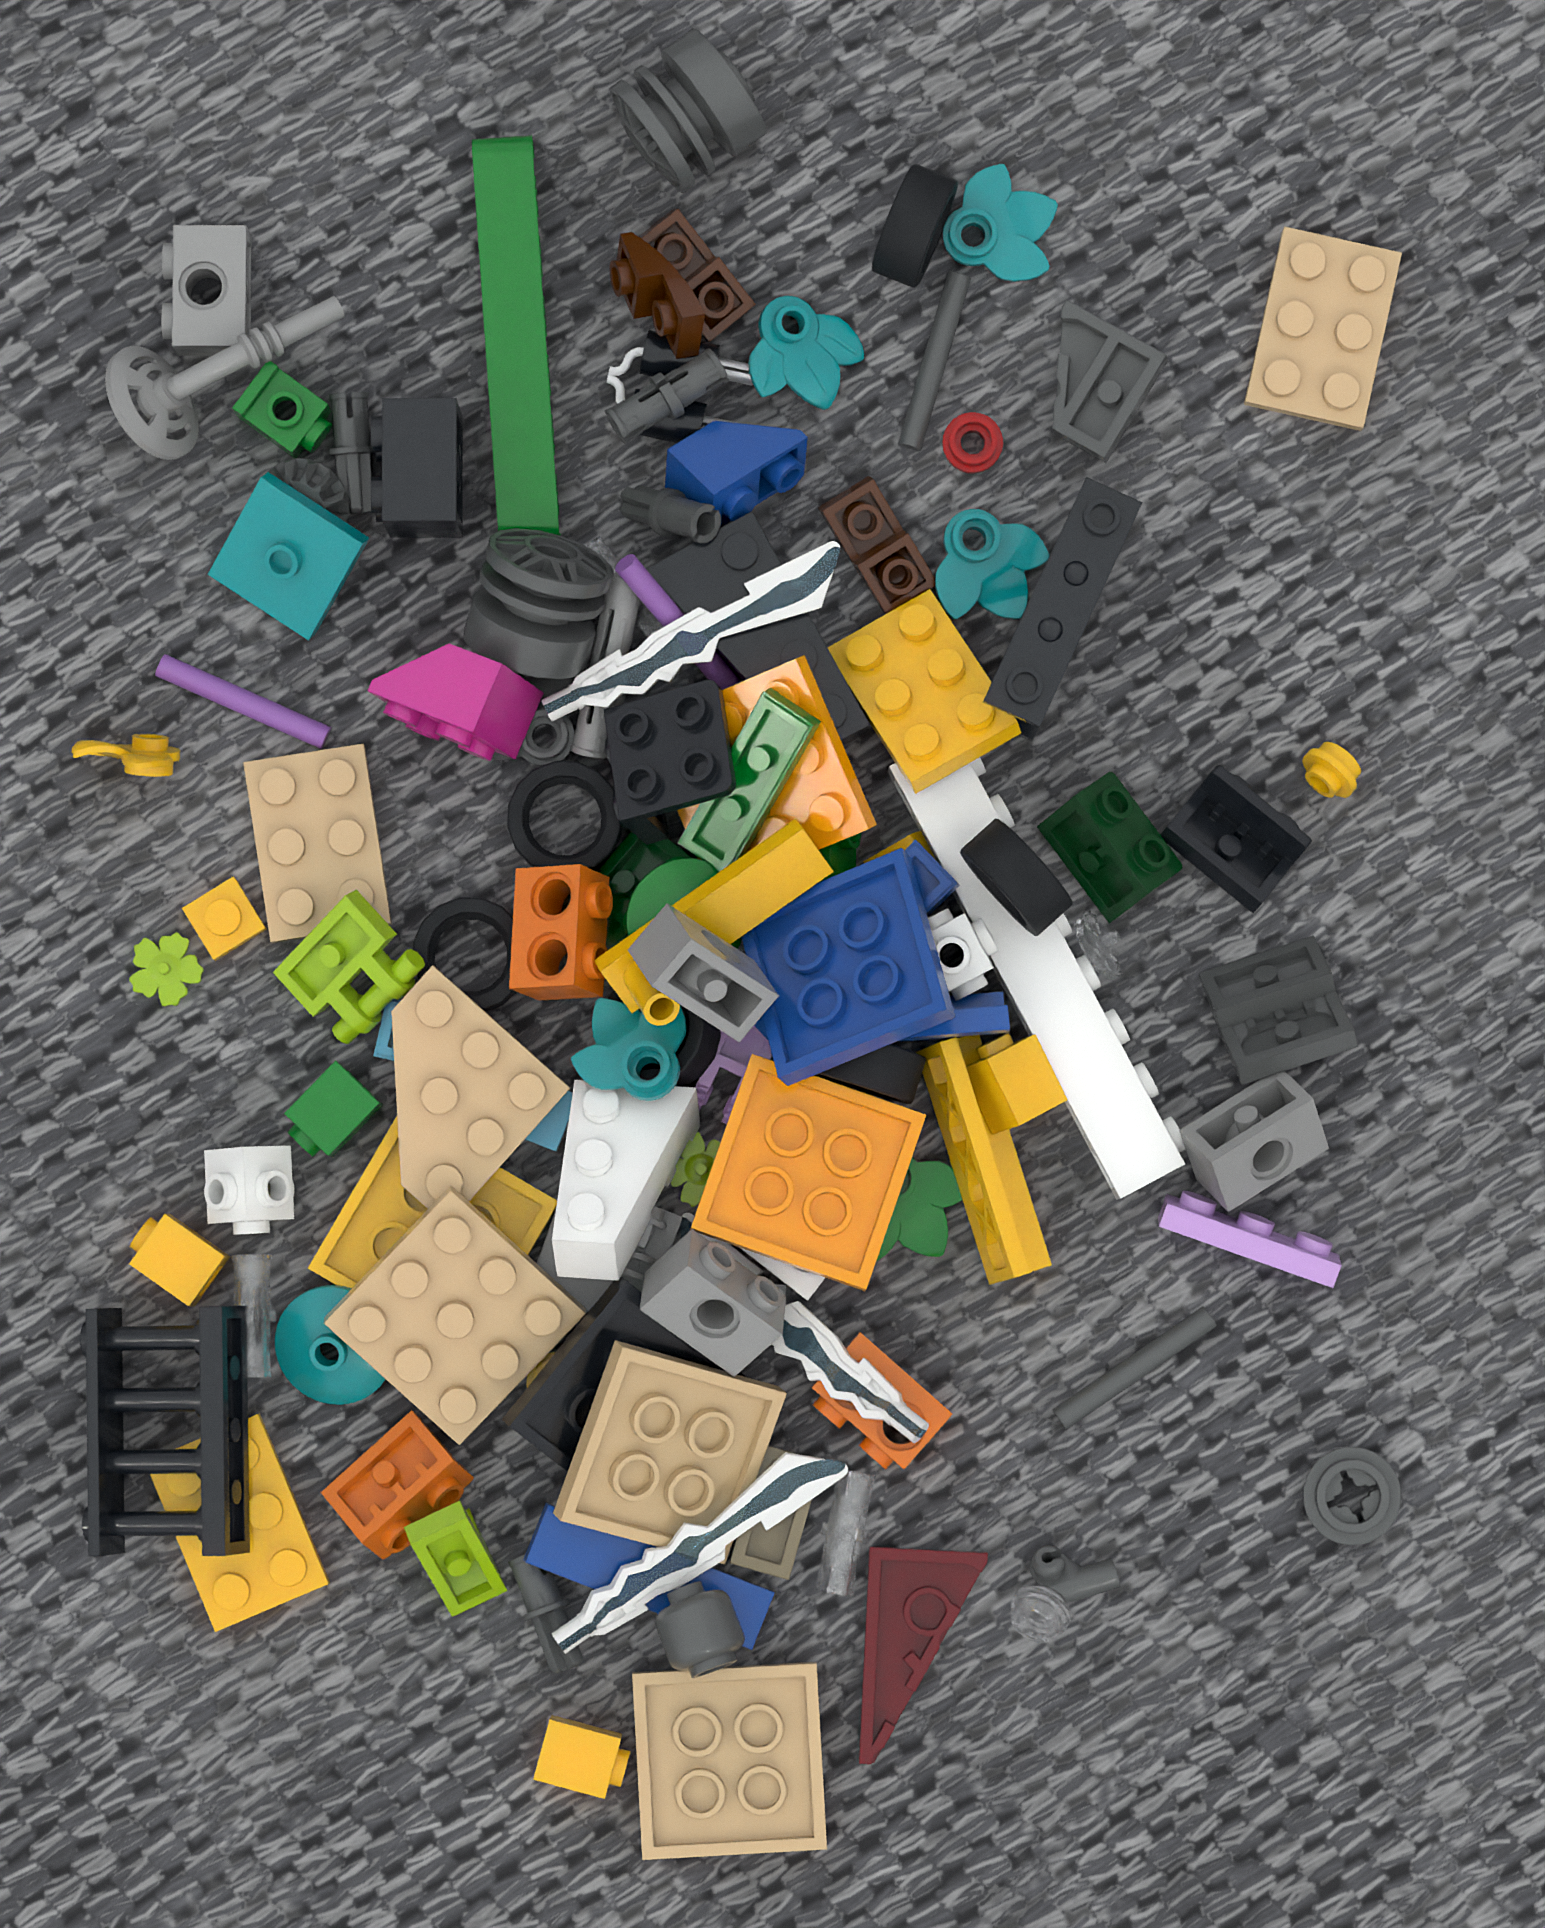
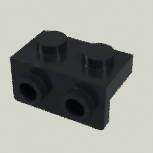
[1160,765,1312,913]

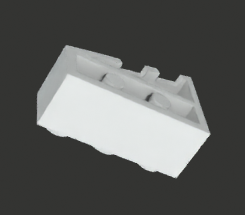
[552,1080,700,1281]

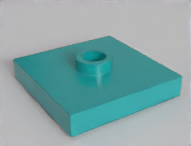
[207,472,370,641]

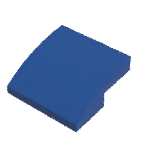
[897,992,1010,1042]

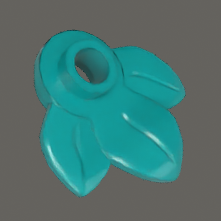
[943,164,1058,282]
[748,296,864,410]
[935,509,1050,620]
[571,998,687,1101]

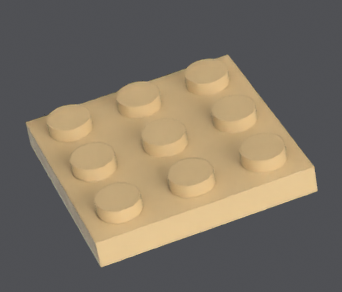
[324,1185,586,1445]
[553,1340,787,1564]
[632,1662,827,1860]

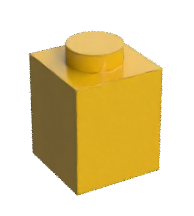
[966,1032,1068,1135]
[129,1214,230,1307]
[533,1715,630,1799]

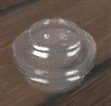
[1010,1586,1071,1643]

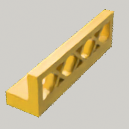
[916,1035,1052,1285]

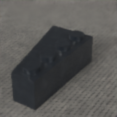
[646,511,870,746]

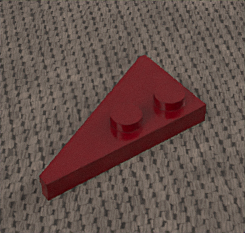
[859,1546,988,1764]

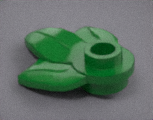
[876,1157,962,1261]

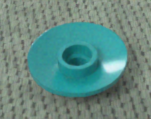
[275,1285,386,1405]

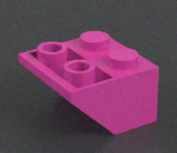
[368,643,544,761]

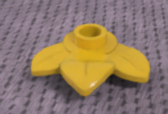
[72,734,180,777]

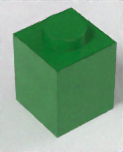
[284,1060,383,1157]

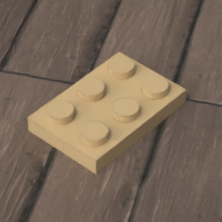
[1244,226,1402,431]
[243,744,392,943]

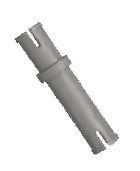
[570,572,640,759]

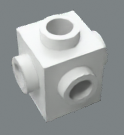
[928,908,999,1001]
[204,1146,294,1235]

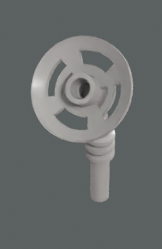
[105,296,345,460]

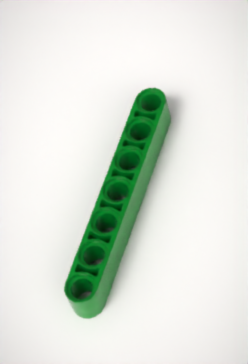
[472,135,561,536]

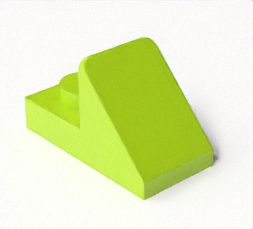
[404,1501,508,1617]

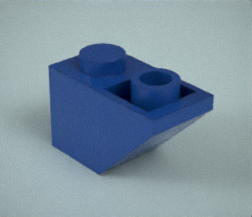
[665,421,808,527]

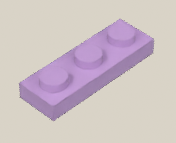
[1158,1191,1342,1288]

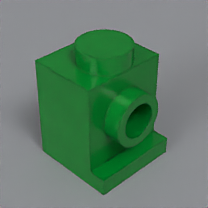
[232,361,332,458]

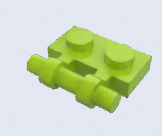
[273,889,425,1044]

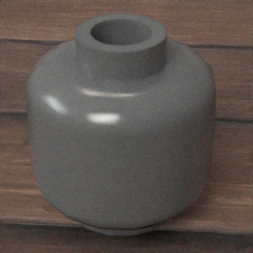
[655,1581,745,1678]

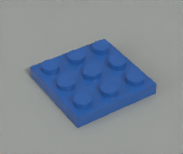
[741,848,956,1086]

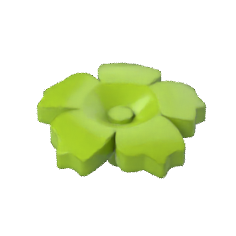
[129,932,204,1007]
[670,1132,720,1207]

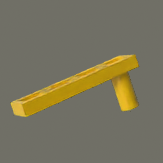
[595,818,834,1026]

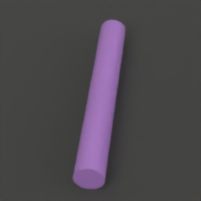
[615,554,741,690]
[155,654,331,749]

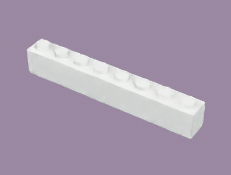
[888,757,1186,1200]

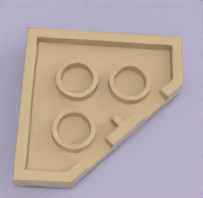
[391,965,571,1209]

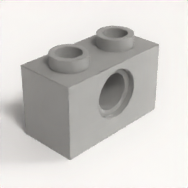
[161,225,252,356]
[628,903,779,1043]
[1179,1071,1329,1212]
[640,1229,786,1377]

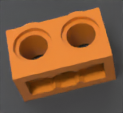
[509,864,613,1001]
[811,1332,953,1469]

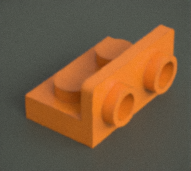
[320,1410,474,1559]

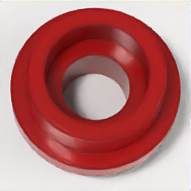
[942,412,1003,474]

